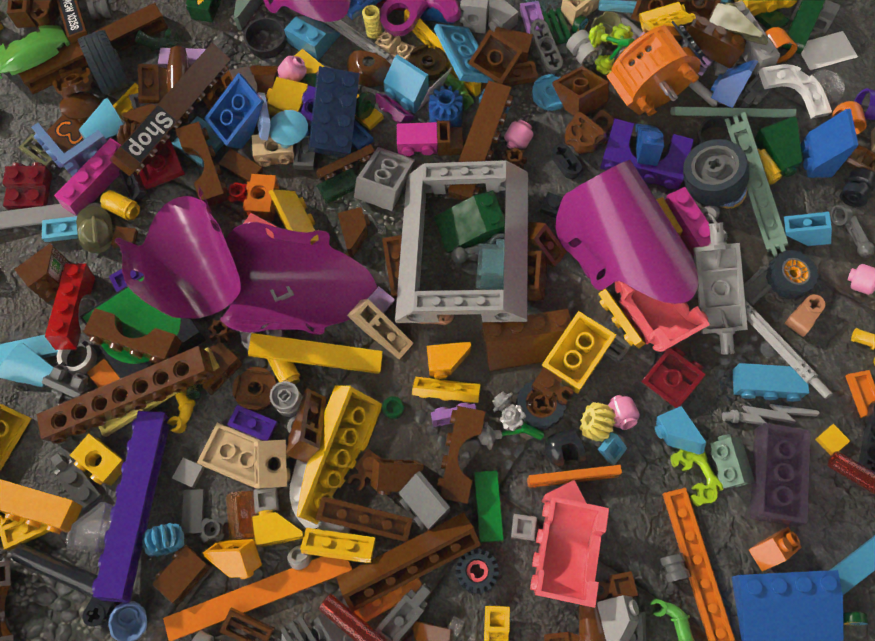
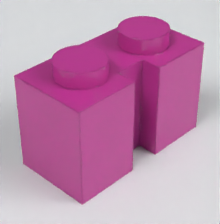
[397,122,438,156]

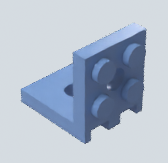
[31,123,107,177]

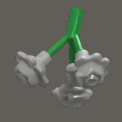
[478,392,544,450]

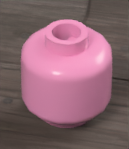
[278,56,307,82]
[504,120,534,150]
[848,264,875,295]
[608,395,640,430]

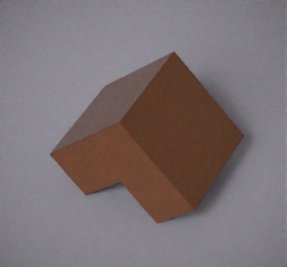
[437,120,463,156]

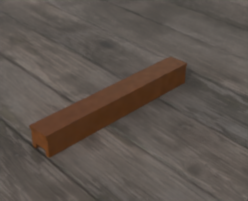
[18,2,168,94]

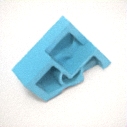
[79,98,124,140]
[0,341,54,388]

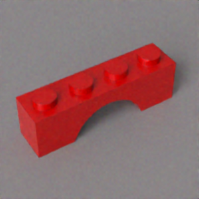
[45,264,95,350]

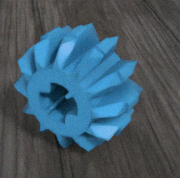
[142,523,185,557]

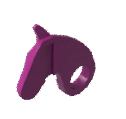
[380,0,461,36]

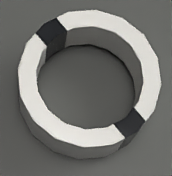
[57,339,97,375]

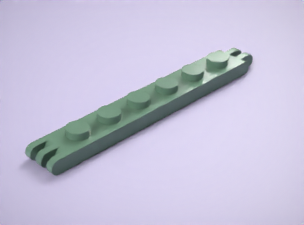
[725,112,789,258]

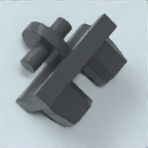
[42,364,90,404]

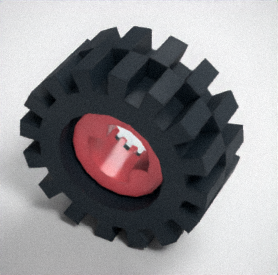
[456,549,499,594]

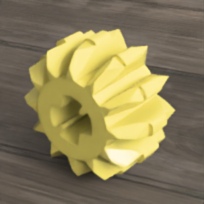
[580,402,616,442]

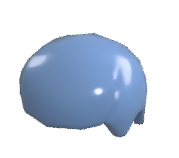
[109,601,147,641]

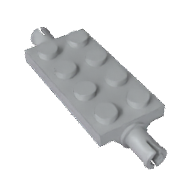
[693,222,748,354]

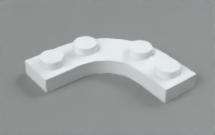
[758,64,832,119]
[289,460,350,534]

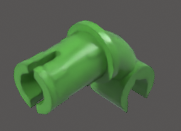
[444,73,474,110]
[650,599,694,641]

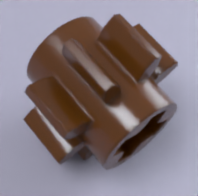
[502,147,527,169]
[207,320,236,343]

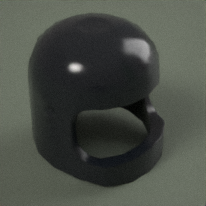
[545,429,586,466]

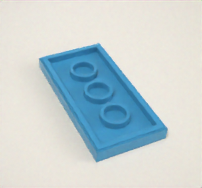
[434,24,494,83]

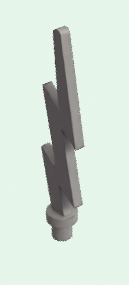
[722,404,819,426]

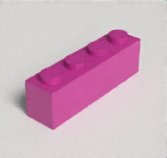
[54,138,121,216]
[665,187,711,257]

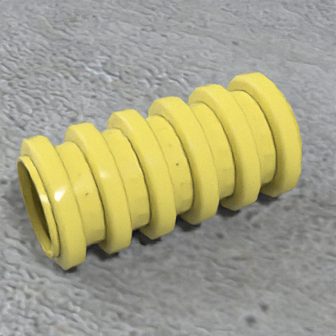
[362,5,383,40]

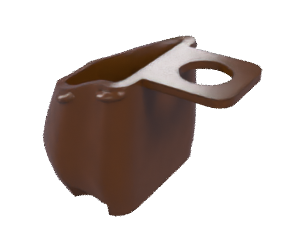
[565,110,614,154]

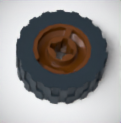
[515,380,566,431]

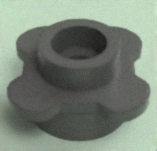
[201,518,225,542]

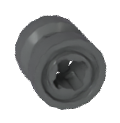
[87,0,113,21]
[660,553,691,583]

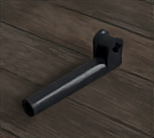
[12,543,122,629]

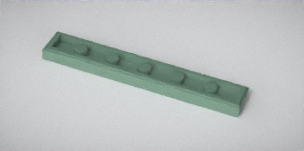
[670,107,796,118]

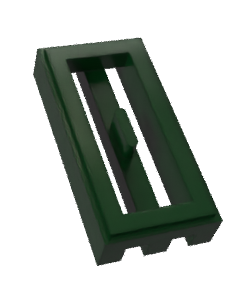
[542,8,571,45]

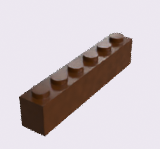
[448,80,514,201]
[337,512,481,612]

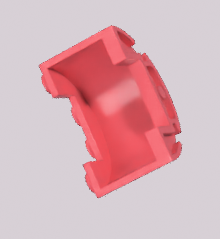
[615,281,710,352]
[530,496,609,608]

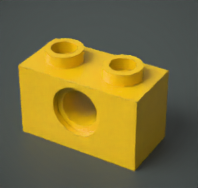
[70,434,125,486]

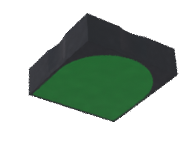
[80,275,206,379]

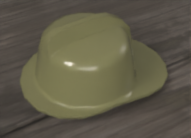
[76,206,113,253]

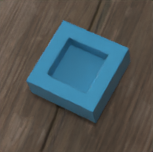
[598,432,627,465]

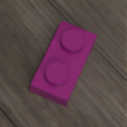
[375,93,414,124]

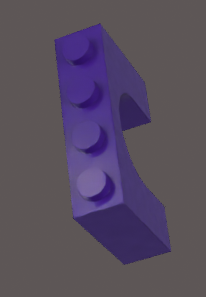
[600,119,693,190]

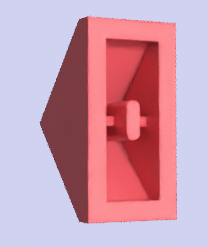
[542,480,587,504]

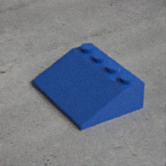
[732,570,844,641]

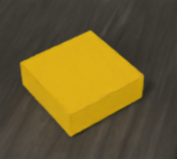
[815,424,850,457]

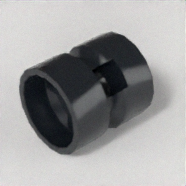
[840,168,875,207]

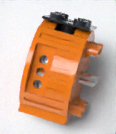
[607,21,706,116]

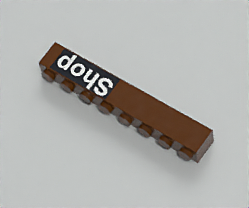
[110,43,230,176]

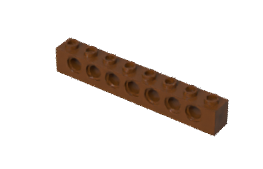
[36,346,215,444]

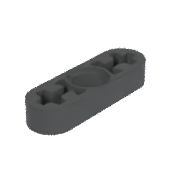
[530,19,563,74]

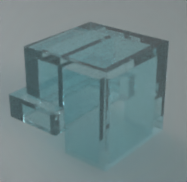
[476,239,505,290]

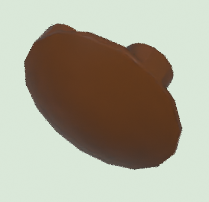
[60,92,101,123]

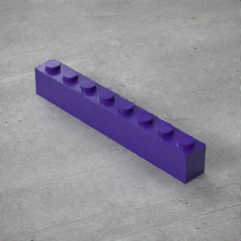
[92,411,170,603]

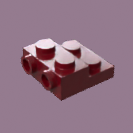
[139,139,185,189]
[2,162,52,210]
[641,346,706,408]

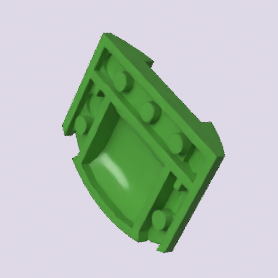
[0,25,70,79]

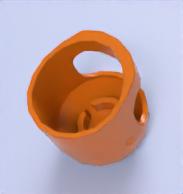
[765,27,798,63]
[832,101,867,135]

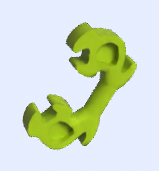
[670,449,724,506]

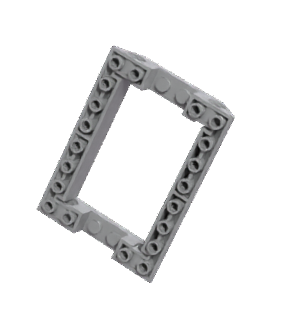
[395,160,528,323]

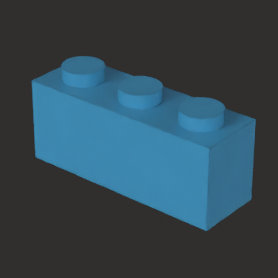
[733,363,809,402]

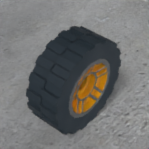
[766,250,819,299]

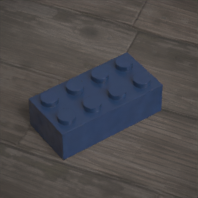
[308,66,360,157]

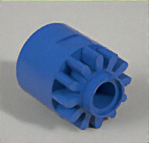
[429,86,463,127]

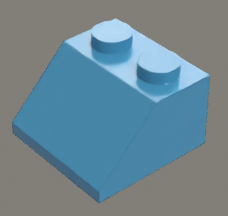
[284,16,340,61]
[384,54,429,113]

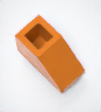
[749,527,802,572]

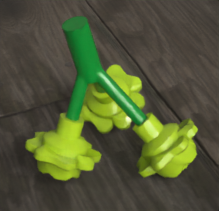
[588,23,635,75]

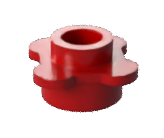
[228,183,248,203]

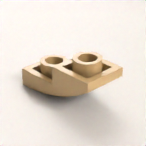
[374,31,416,60]

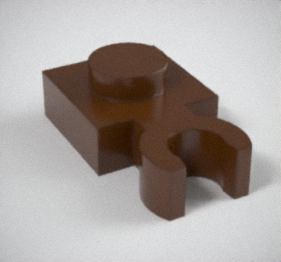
[531,367,574,405]
[348,449,381,492]
[596,571,638,601]

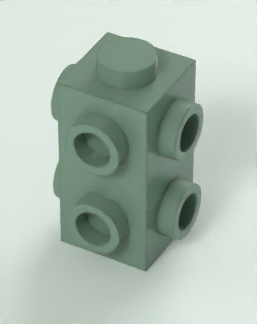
[710,434,755,488]

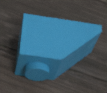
[784,212,832,246]
[655,406,706,455]

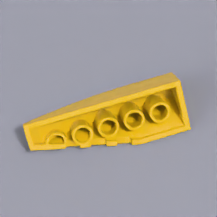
[297,385,382,524]

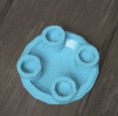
[269,110,309,148]

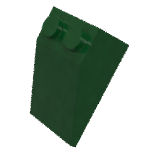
[434,190,505,253]

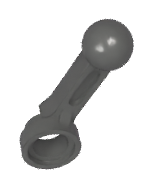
[831,204,875,258]
[451,233,505,264]

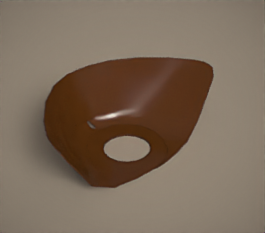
[347,50,391,87]

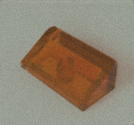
[226,491,255,540]

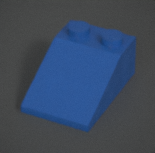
[204,73,264,149]
[800,109,858,178]

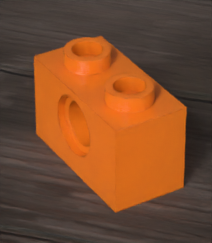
[243,174,279,221]

